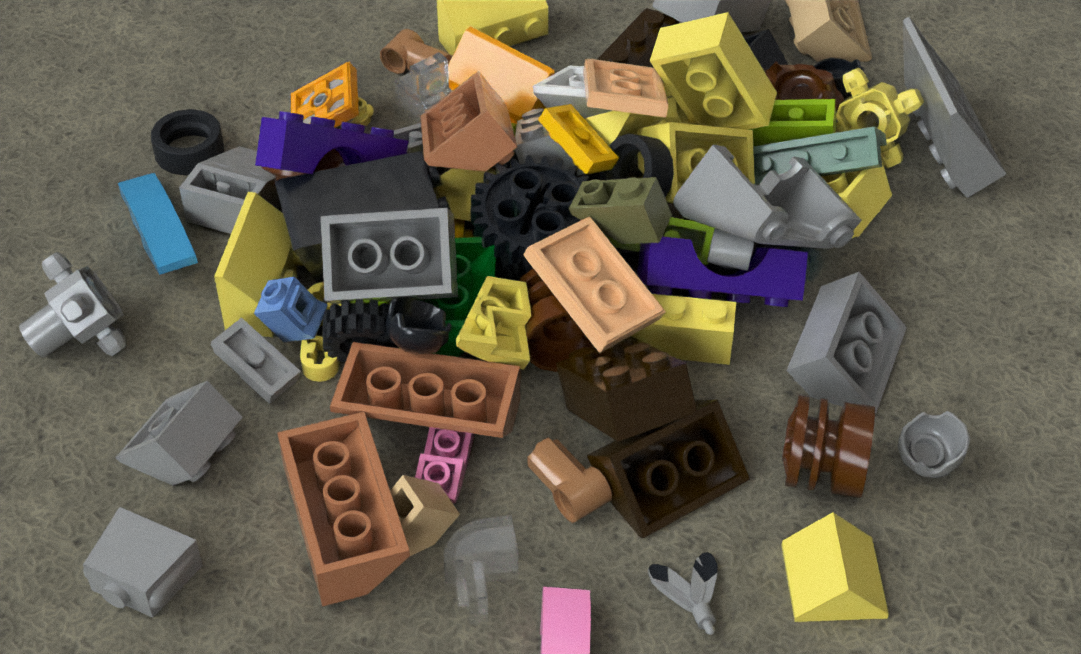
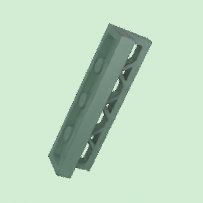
[753,126,887,185]

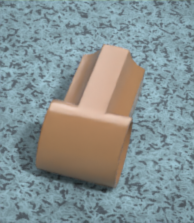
[380,29,453,83]
[527,437,612,523]

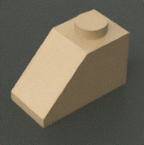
[390,475,460,556]

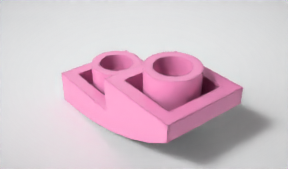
[415,427,474,503]
[540,587,591,654]

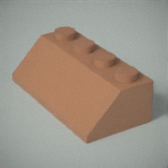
[420,70,517,171]
[330,342,520,438]
[277,412,410,607]

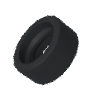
[151,109,224,176]
[600,133,674,198]

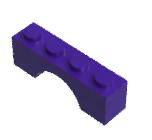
[255,111,409,174]
[637,237,808,307]

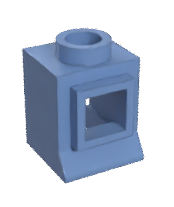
[254,277,328,342]

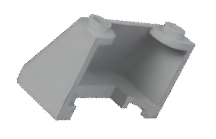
[673,145,862,249]

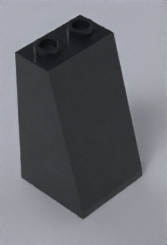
[275,151,452,282]

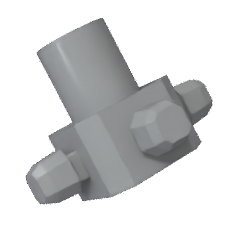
[19,252,127,357]

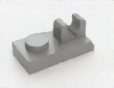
[211,318,301,404]

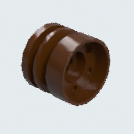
[519,268,596,372]
[782,395,875,498]

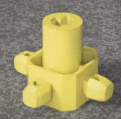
[836,68,924,168]

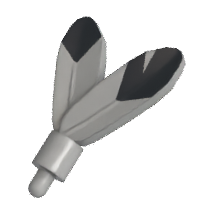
[648,552,718,635]

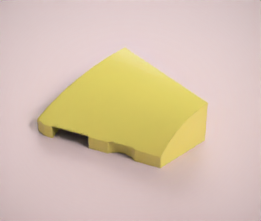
[456,276,532,370]

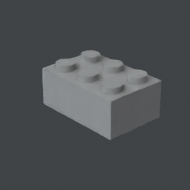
[321,208,458,305]

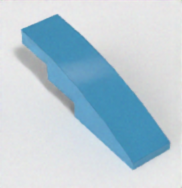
[118,173,198,275]

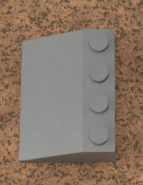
[903,17,1006,197]

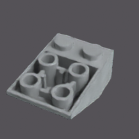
[179,146,281,234]

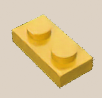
[538,104,619,175]

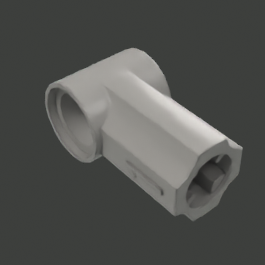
[707,228,754,274]

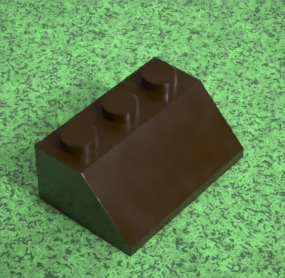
[587,400,750,538]

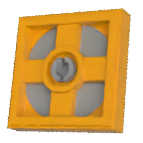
[291,61,359,128]

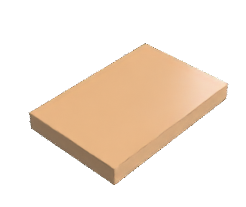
[583,58,669,118]
[523,216,666,353]

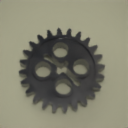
[470,155,589,268]

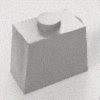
[83,507,203,618]

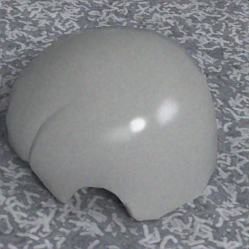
[897,411,970,478]

